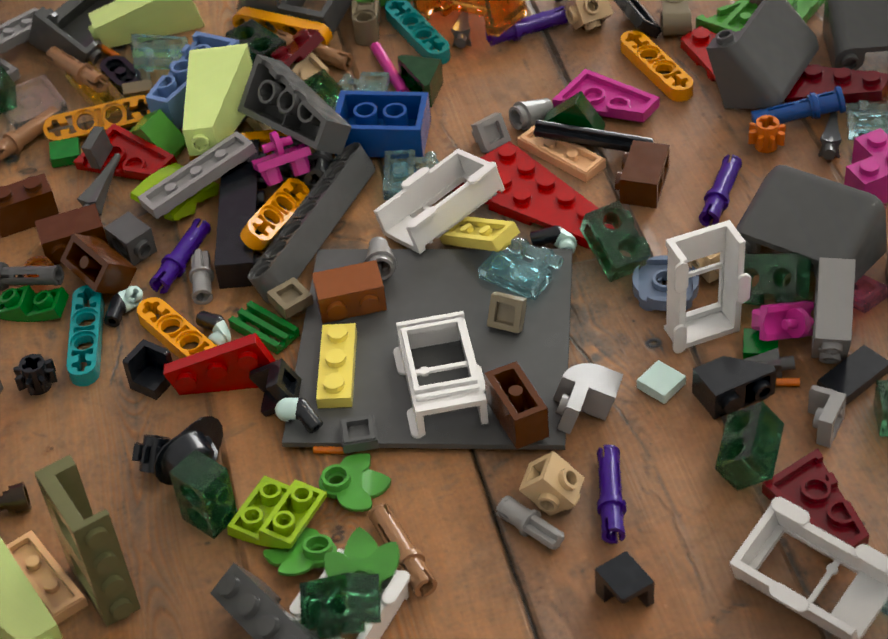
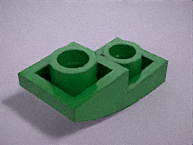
[0,285,69,322]

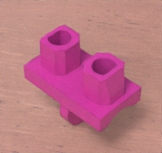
[251,131,312,186]
[751,301,814,341]

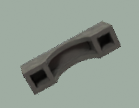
[210,563,321,639]

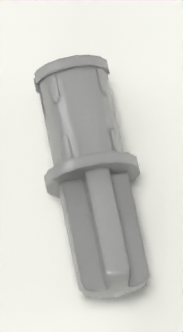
[189,248,214,305]
[496,495,565,550]

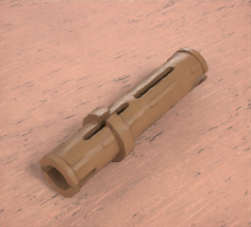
[273,30,353,71]
[46,47,109,93]
[0,105,59,162]
[368,503,437,597]

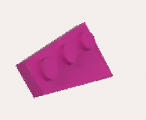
[552,69,660,122]

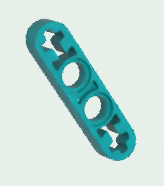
[385,0,451,64]
[66,285,105,386]

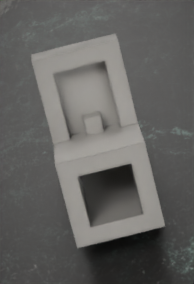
[553,363,624,434]

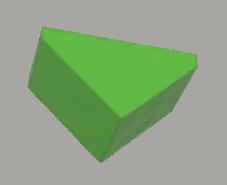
[129,109,186,158]

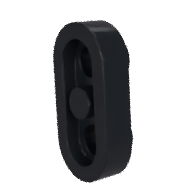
[100,55,142,94]

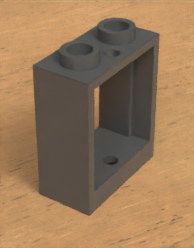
[277,0,352,34]

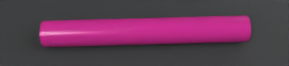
[370,42,410,92]

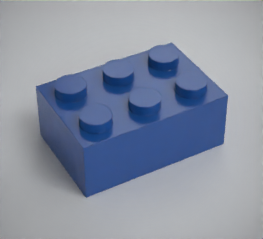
[335,90,431,159]

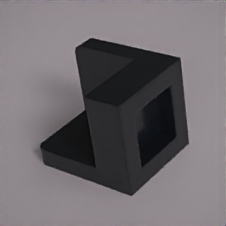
[123,339,173,400]
[249,358,302,417]
[595,551,654,607]

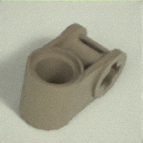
[351,0,381,46]
[661,0,692,36]

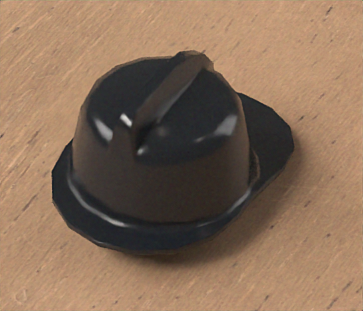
[154,416,223,487]

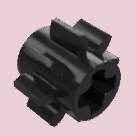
[13,354,57,396]
[132,434,171,474]

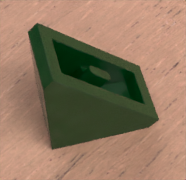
[397,55,443,108]
[544,91,606,130]

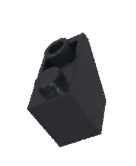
[692,356,777,420]

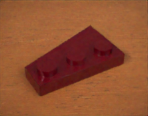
[271,28,324,69]
[785,64,888,104]
[762,448,869,549]

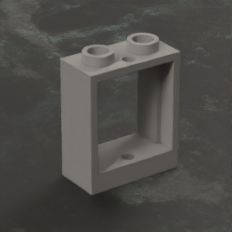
[811,257,856,364]

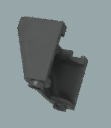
[29,0,115,65]
[706,0,819,109]
[822,0,888,70]
[736,165,887,283]

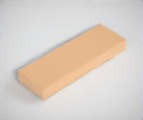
[517,125,606,183]
[6,530,88,625]

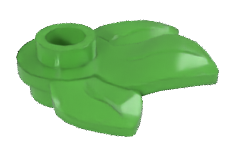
[319,453,392,512]
[263,527,337,576]
[324,527,400,604]

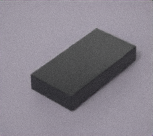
[614,0,662,38]
[817,345,888,405]

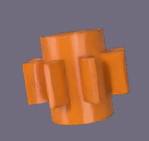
[748,115,786,153]

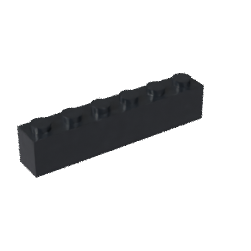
[214,139,267,289]

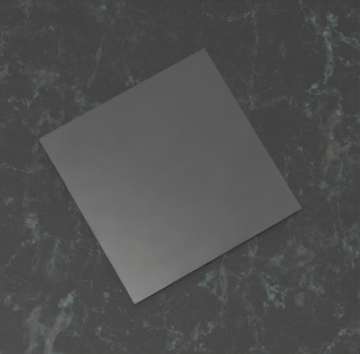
[282,249,573,450]

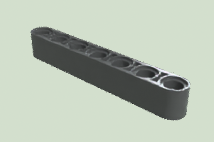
[248,142,376,304]

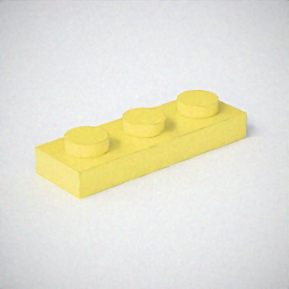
[439,216,520,252]
[316,323,357,409]

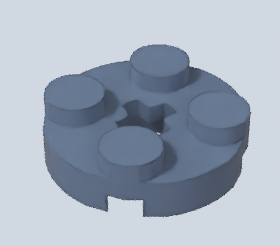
[632,255,699,311]

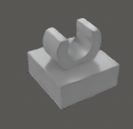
[471,112,511,153]

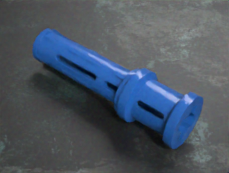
[750,86,846,124]

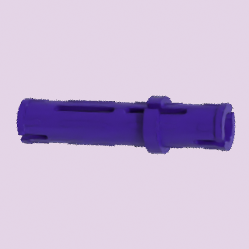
[485,6,568,46]
[699,154,742,227]
[149,218,211,294]
[597,444,626,544]

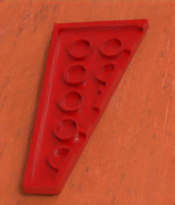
[452,141,630,256]

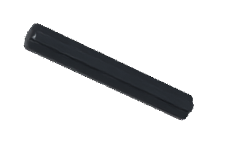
[534,120,654,152]

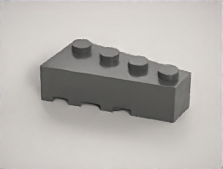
[237,54,352,155]

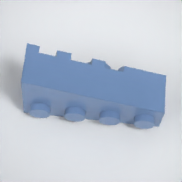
[145,31,240,129]

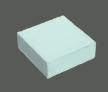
[637,360,686,404]

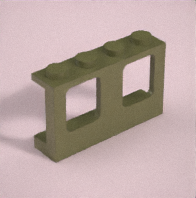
[34,455,141,626]

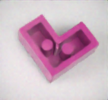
[844,128,888,204]

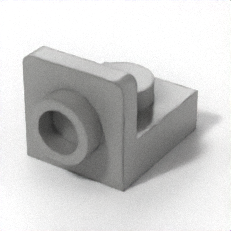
[808,385,847,448]

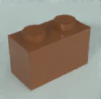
[312,260,387,323]

